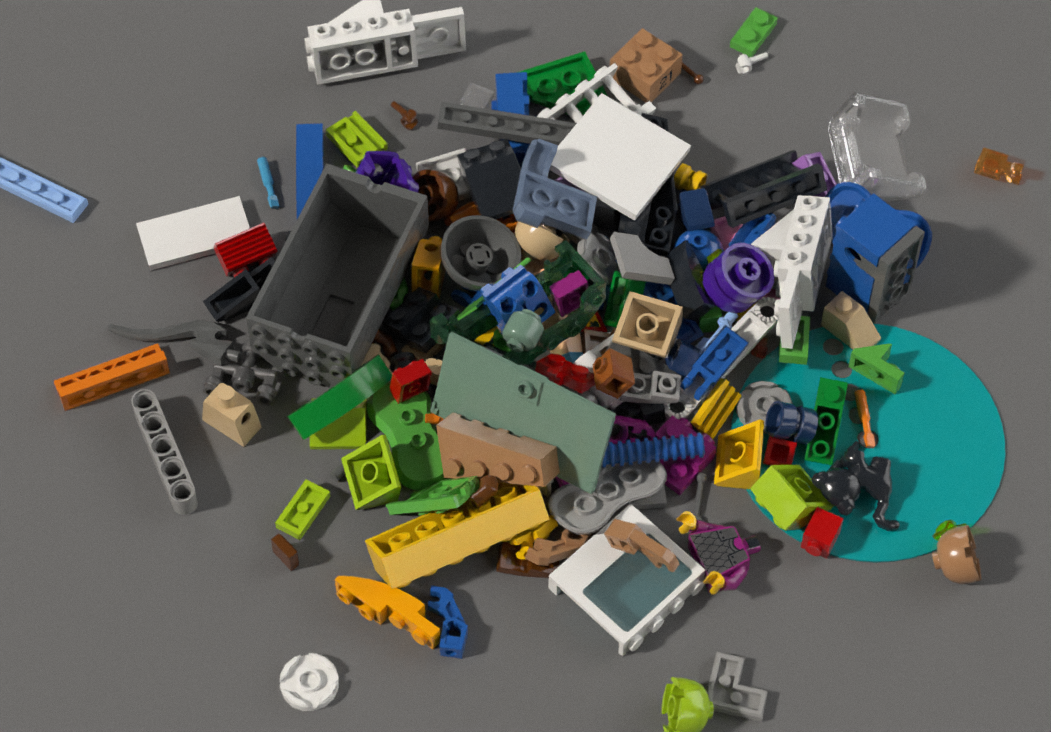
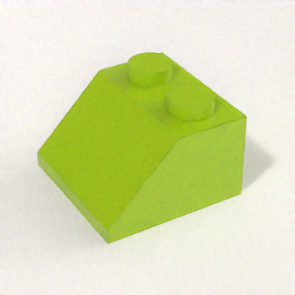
[750,464,833,531]

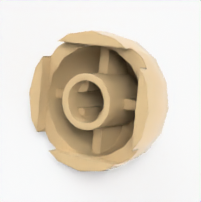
[515,222,570,261]

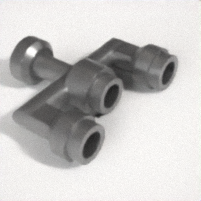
[203,340,280,406]

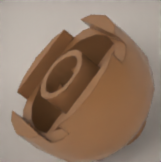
[932,525,982,584]

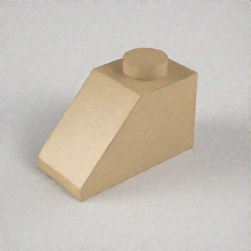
[821,291,881,350]

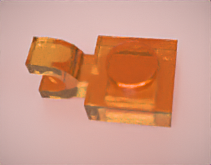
[974,147,1024,185]

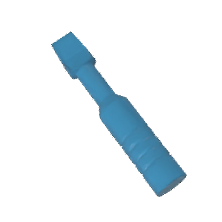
[257,157,279,209]

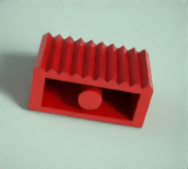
[213,223,278,277]

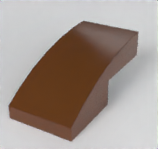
[496,542,560,578]

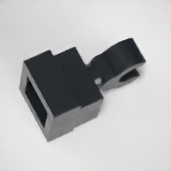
[616,403,665,425]

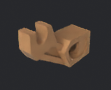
[604,519,680,572]
[525,529,593,565]

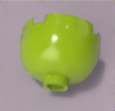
[661,677,714,732]

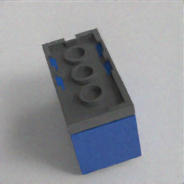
[826,193,925,324]

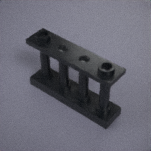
[700,150,827,228]

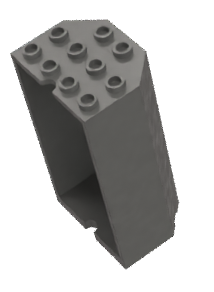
[246,164,429,387]

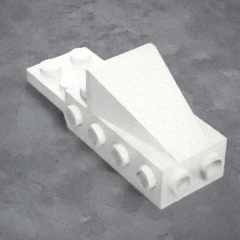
[304,0,466,85]
[751,195,833,349]

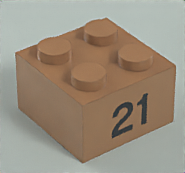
[610,28,683,103]

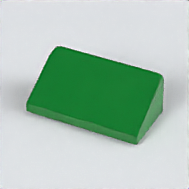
[603,271,646,328]

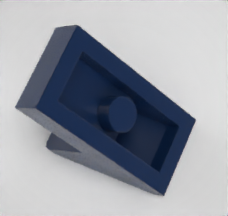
[676,188,715,231]

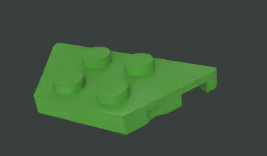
[386,476,480,515]

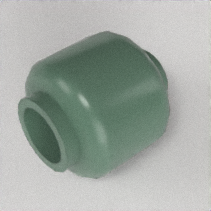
[502,309,544,353]

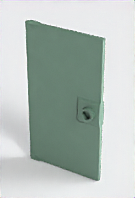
[430,332,616,495]

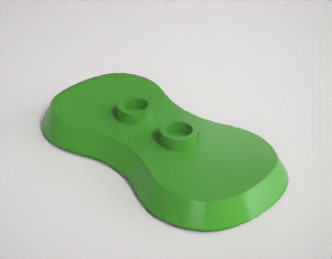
[367,382,451,490]

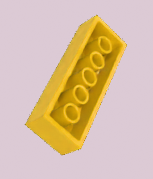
[365,483,550,589]

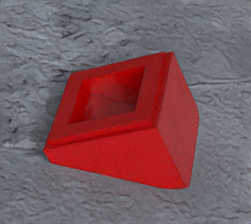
[763,436,797,465]

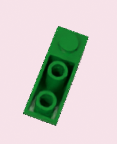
[804,377,848,465]

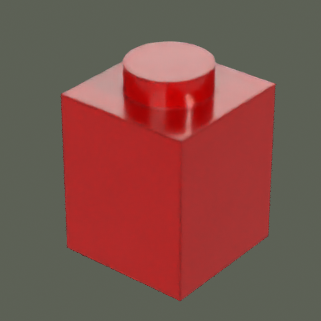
[801,507,844,559]

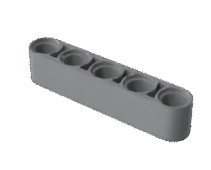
[131,389,198,515]

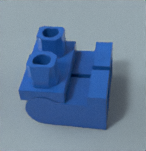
[480,265,556,335]

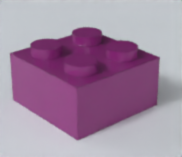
[549,270,591,317]

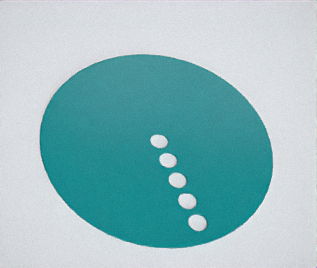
[731,323,1005,562]

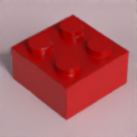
[389,359,432,404]

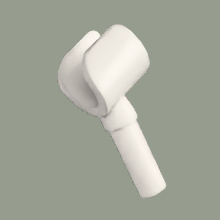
[735,52,768,75]

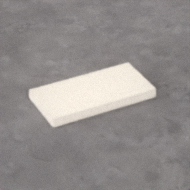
[136,196,250,271]

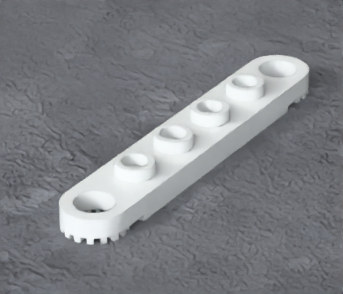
[663,297,779,420]

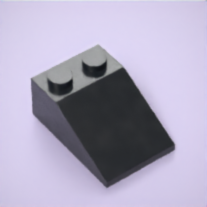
[457,139,521,220]

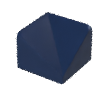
[665,338,700,377]

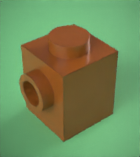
[592,348,635,399]

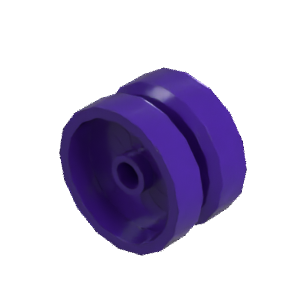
[703,243,774,314]

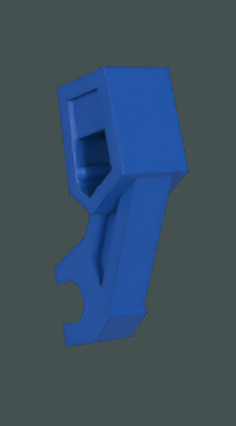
[428,586,468,659]

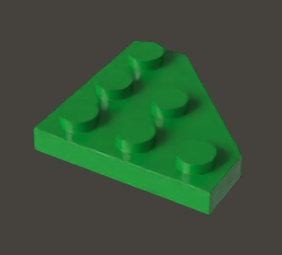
[516,51,608,115]

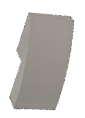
[620,371,681,404]

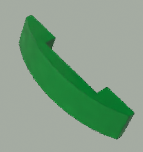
[287,354,392,440]

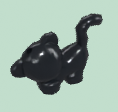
[811,449,900,531]

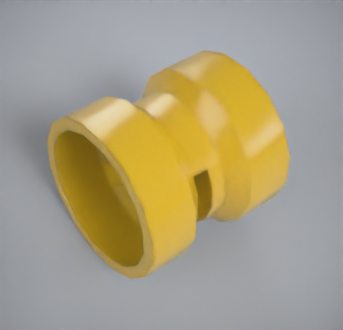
[674,163,708,191]

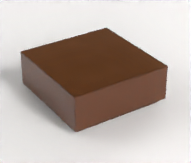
[271,533,299,571]

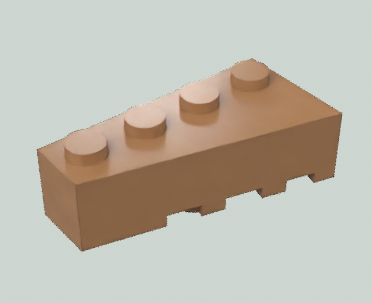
[436,412,560,487]

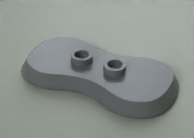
[548,460,667,535]

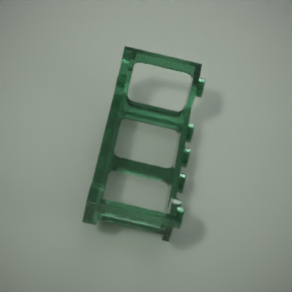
[430,240,606,365]

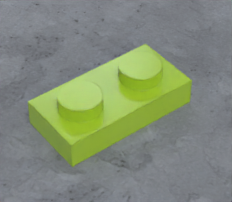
[275,479,331,540]

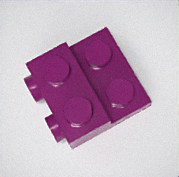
[655,416,716,495]

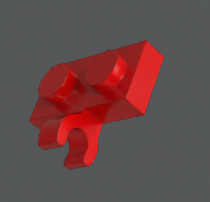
[535,353,595,394]

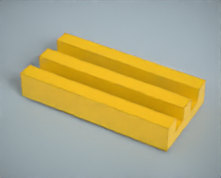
[691,378,742,439]

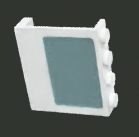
[548,503,705,656]

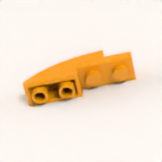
[335,576,441,650]

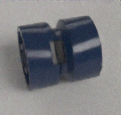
[765,401,818,444]

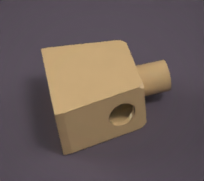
[202,383,262,447]

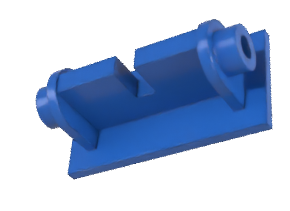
[728,212,776,246]

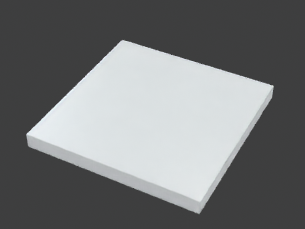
[549,93,691,220]

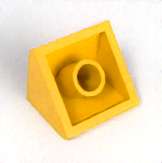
[714,419,764,489]

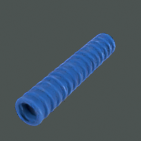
[602,432,705,468]

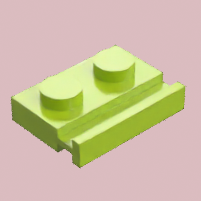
[325,111,388,168]

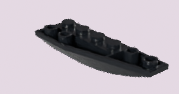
[616,113,677,256]

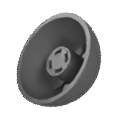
[441,215,521,292]

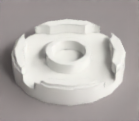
[280,653,339,711]

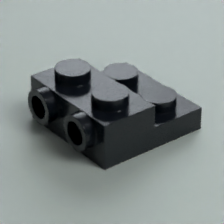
[383,287,461,353]

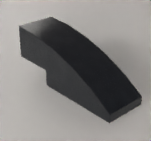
[665,240,716,321]
[203,257,275,323]

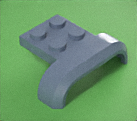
[513,139,597,239]

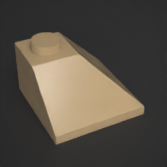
[612,291,683,358]

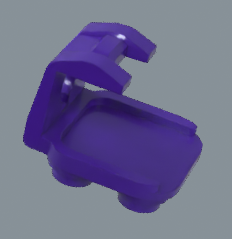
[355,151,419,193]

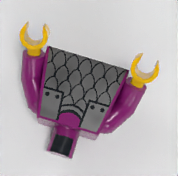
[676,511,761,595]

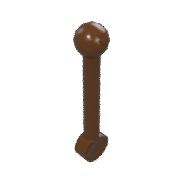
[682,62,704,84]

